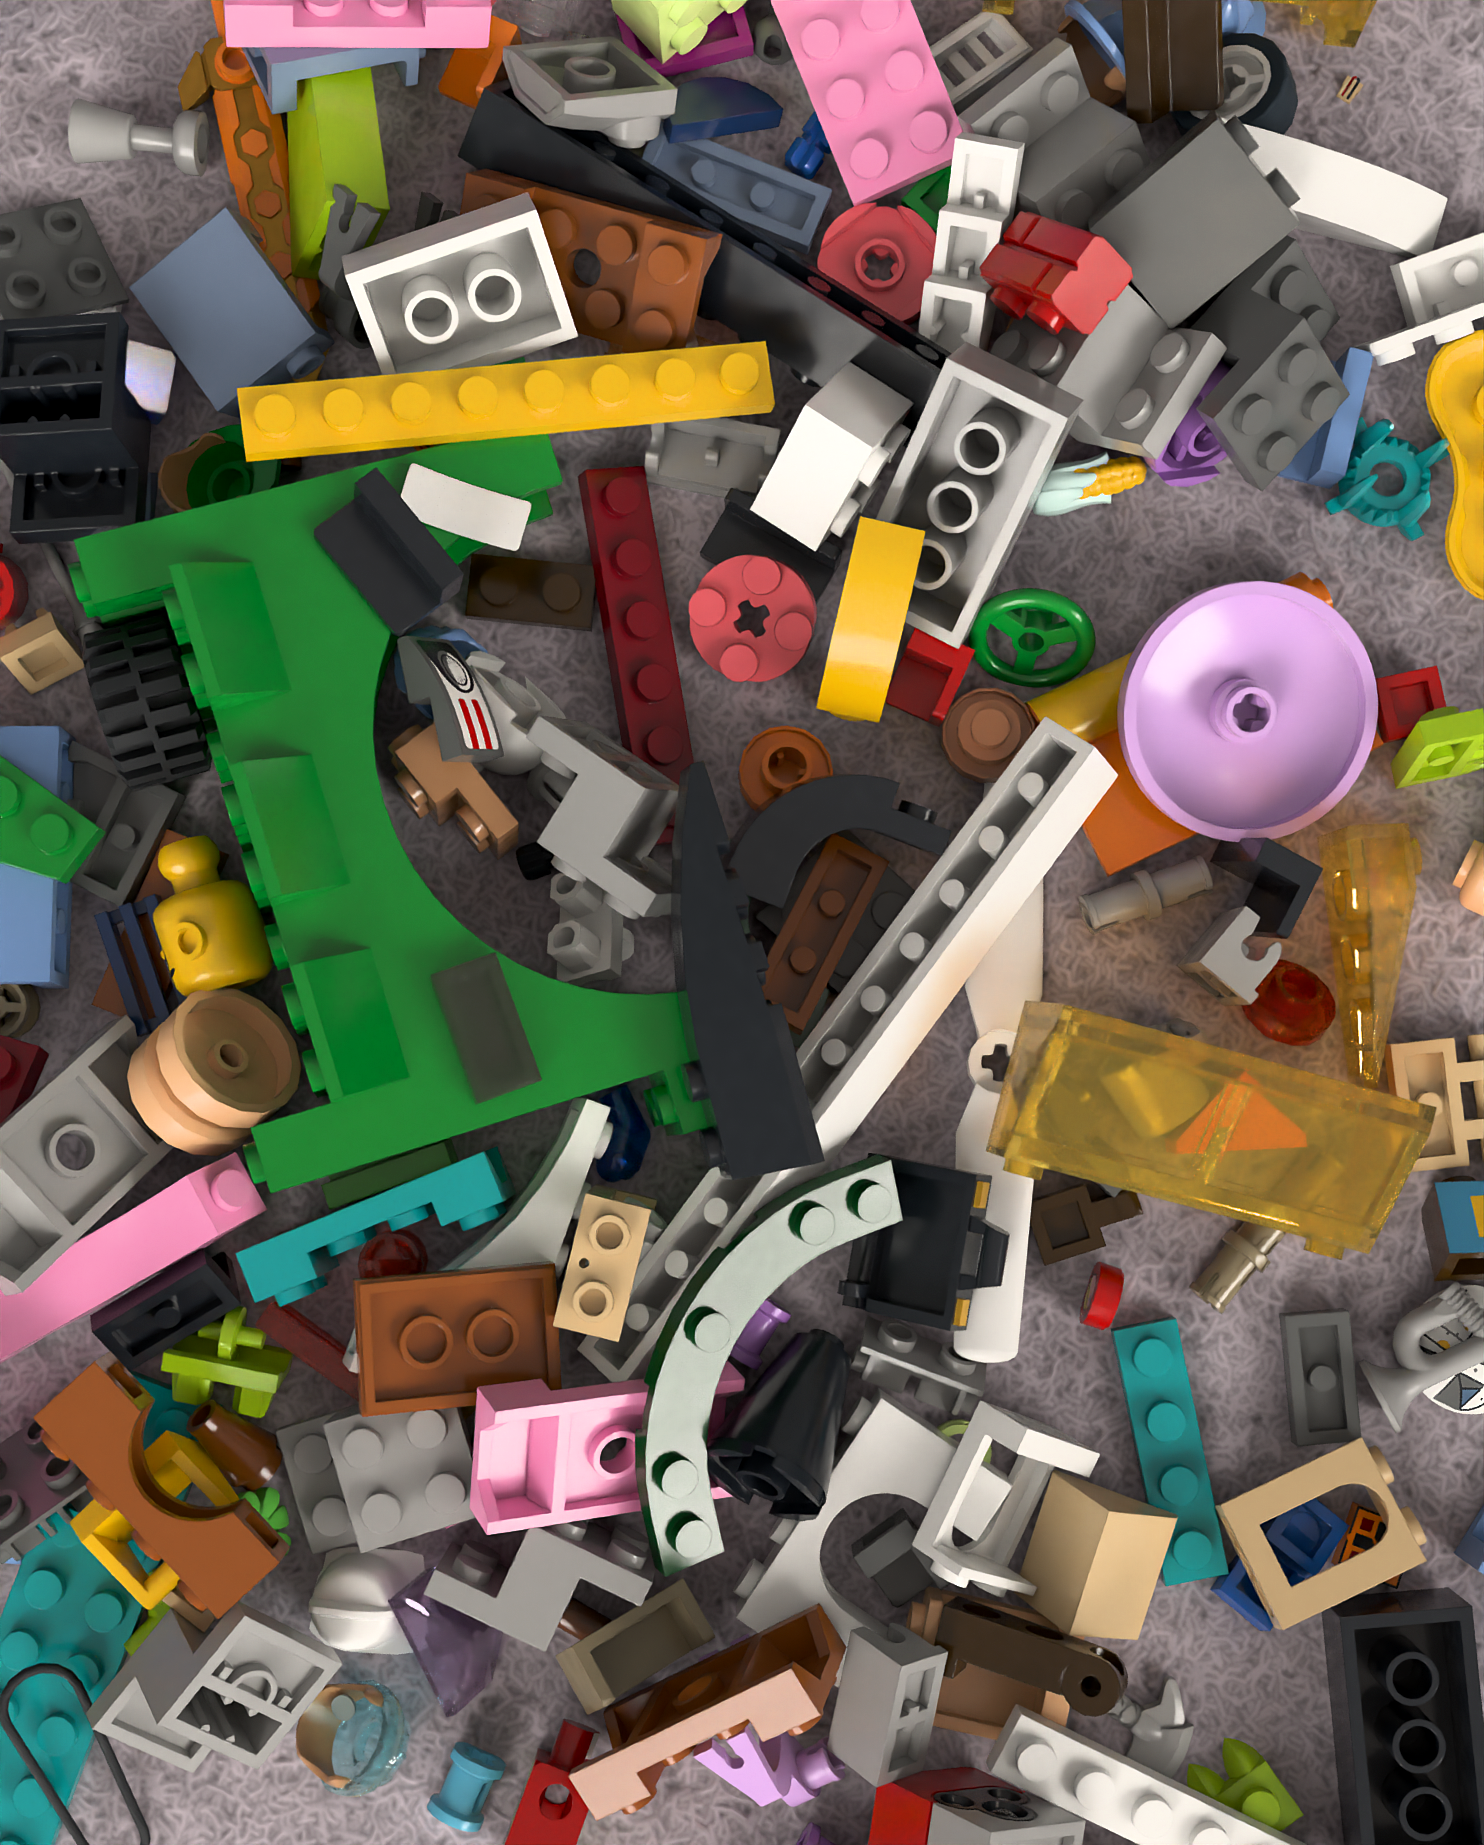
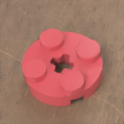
[817,202,936,325]
[688,554,817,682]

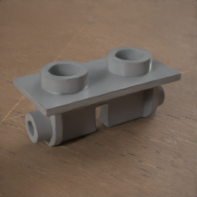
[850,1316,987,1415]

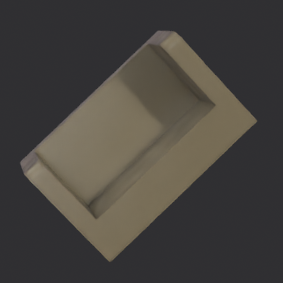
[555,1578,715,1715]

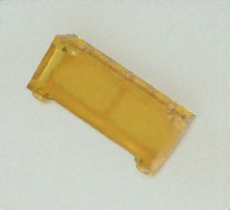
[986,1000,1437,1260]

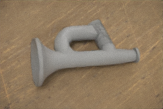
[1358,1281,1484,1433]

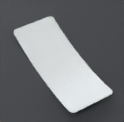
[401,463,531,551]

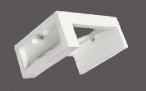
[912,1400,1100,1597]

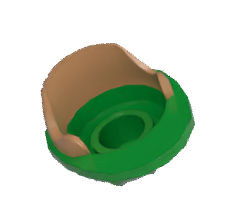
[158,424,282,513]

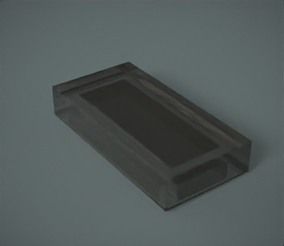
[429,952,542,1105]

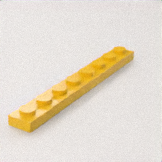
[237,341,775,462]

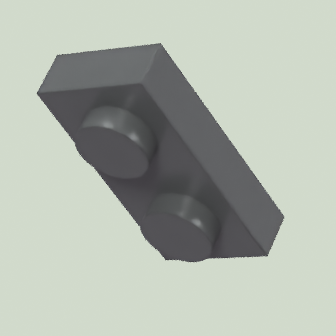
[1279,1308,1361,1446]

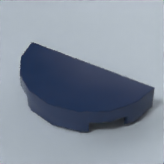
[663,77,783,144]

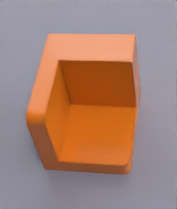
[438,15,522,109]

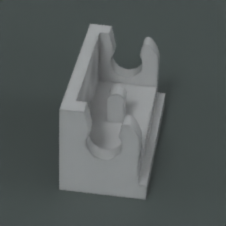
[645,417,781,500]
[1176,906,1282,1007]
[827,1623,948,1787]

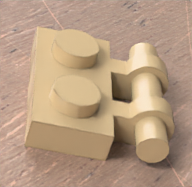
[1384,1033,1484,1173]

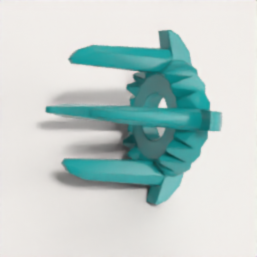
[1324,417,1450,541]

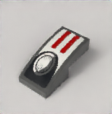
[396,635,504,763]

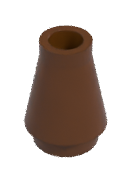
[186,1399,283,1491]

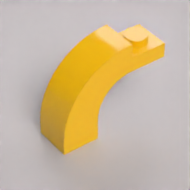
[816,516,926,723]

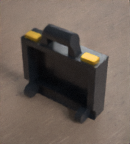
[837,1153,1010,1331]

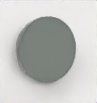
[331,1695,356,1721]

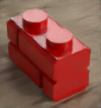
[979,211,1133,335]

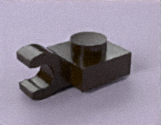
[1030,1182,1143,1266]

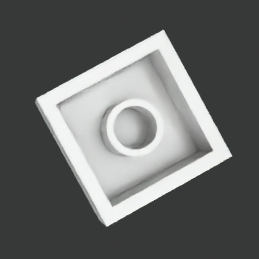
[750,362,914,551]

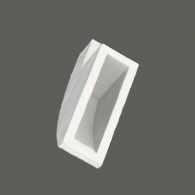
[1221,118,1448,258]

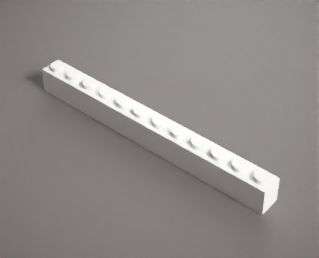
[577,716,1118,1383]

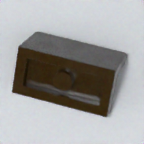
[1122,0,1224,124]

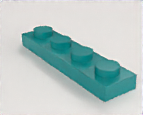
[1111,1316,1229,1586]

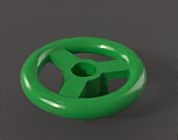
[968,588,1096,688]

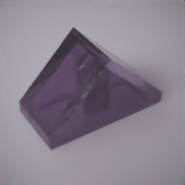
[388,1566,504,1717]

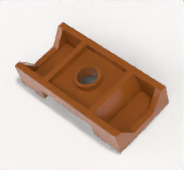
[460,169,723,353]
[568,1603,847,1821]

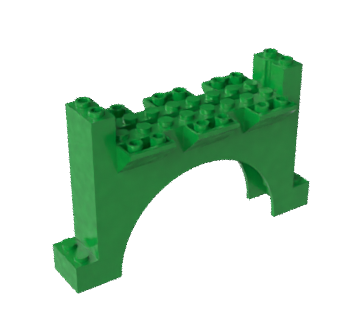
[68,357,708,1194]

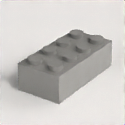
[875,342,1084,649]

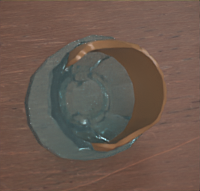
[295,1679,411,1797]

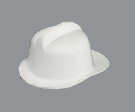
[308,1546,434,1655]

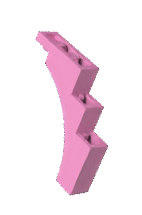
[0,1152,267,1363]

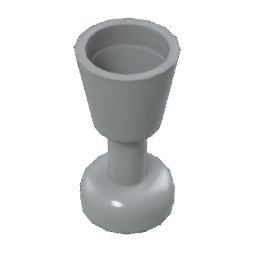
[68,98,210,177]

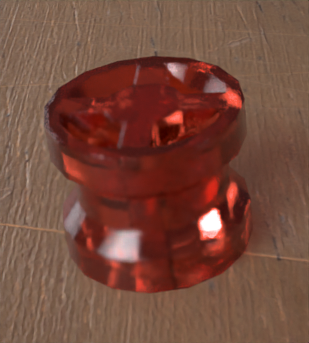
[358,1229,429,1278]

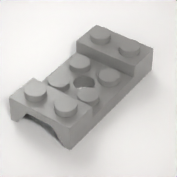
[0,1015,174,1296]

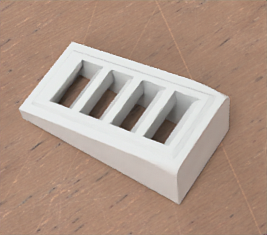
[929,4,1033,116]

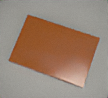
[353,1261,562,1417]

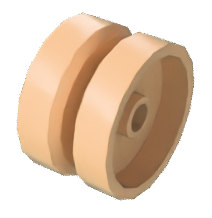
[127,988,301,1156]

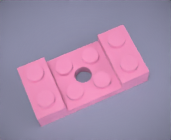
[223,0,492,48]
[469,1360,745,1535]

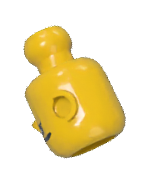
[153,835,274,997]

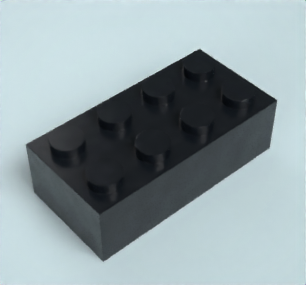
[1322,1587,1484,1845]

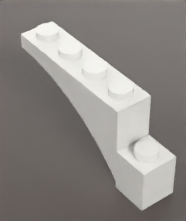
[342,1098,613,1373]

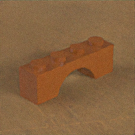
[33,1351,290,1619]

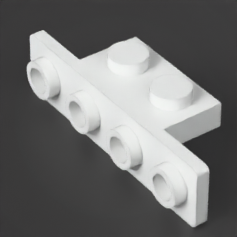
[1353,232,1484,366]

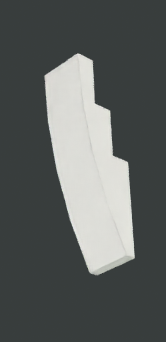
[918,132,1025,353]

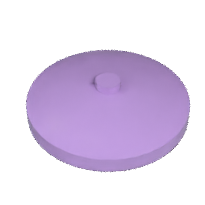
[1117,581,1378,842]

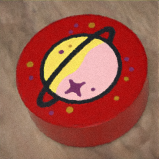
[1079,1262,1124,1330]

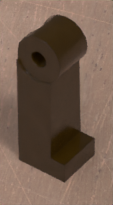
[934,1596,1128,1717]

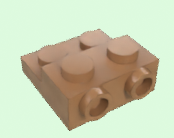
[388,722,519,860]

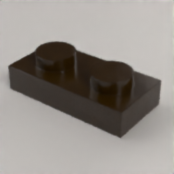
[465,553,596,632]

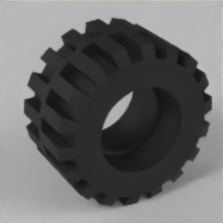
[81,614,212,792]

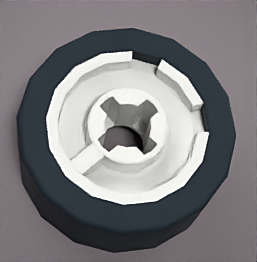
[1171,33,1298,137]

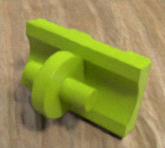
[161,1306,294,1418]

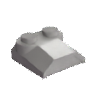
[502,36,678,148]

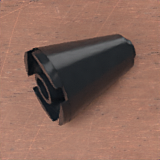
[707,1329,851,1521]

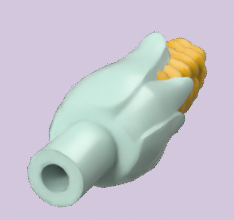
[1032,451,1147,517]

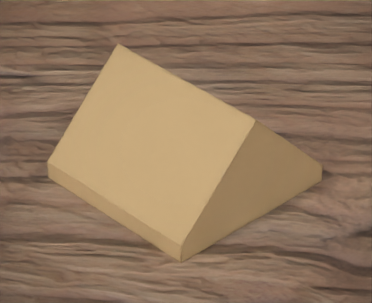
[1014,1470,1178,1640]

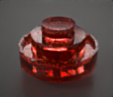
[1241,959,1336,1046]

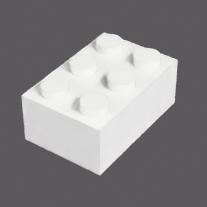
[342,192,578,375]

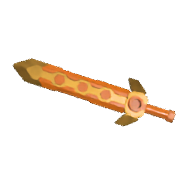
[178,0,330,383]

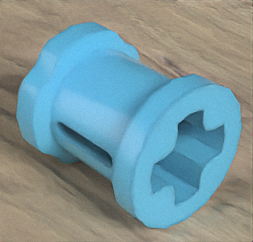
[427,1742,506,1832]

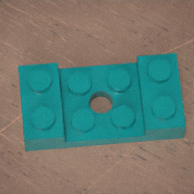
[235,1146,516,1307]

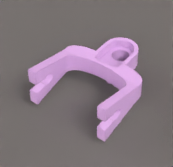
[693,1633,845,1807]

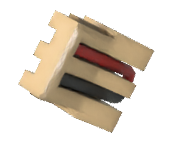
[1336,75,1363,104]

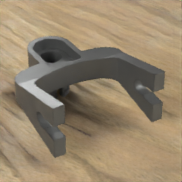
[319,184,460,349]

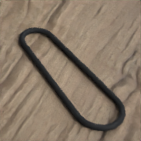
[0,1663,151,1845]

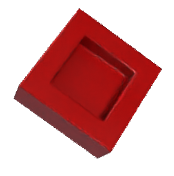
[1375,666,1447,743]

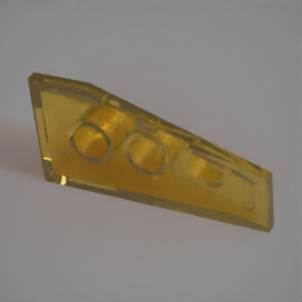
[1317,823,1422,1089]

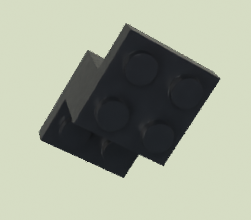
[0,312,151,544]

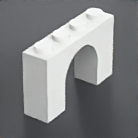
[733,1388,1013,1688]

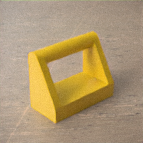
[69,1430,240,1610]

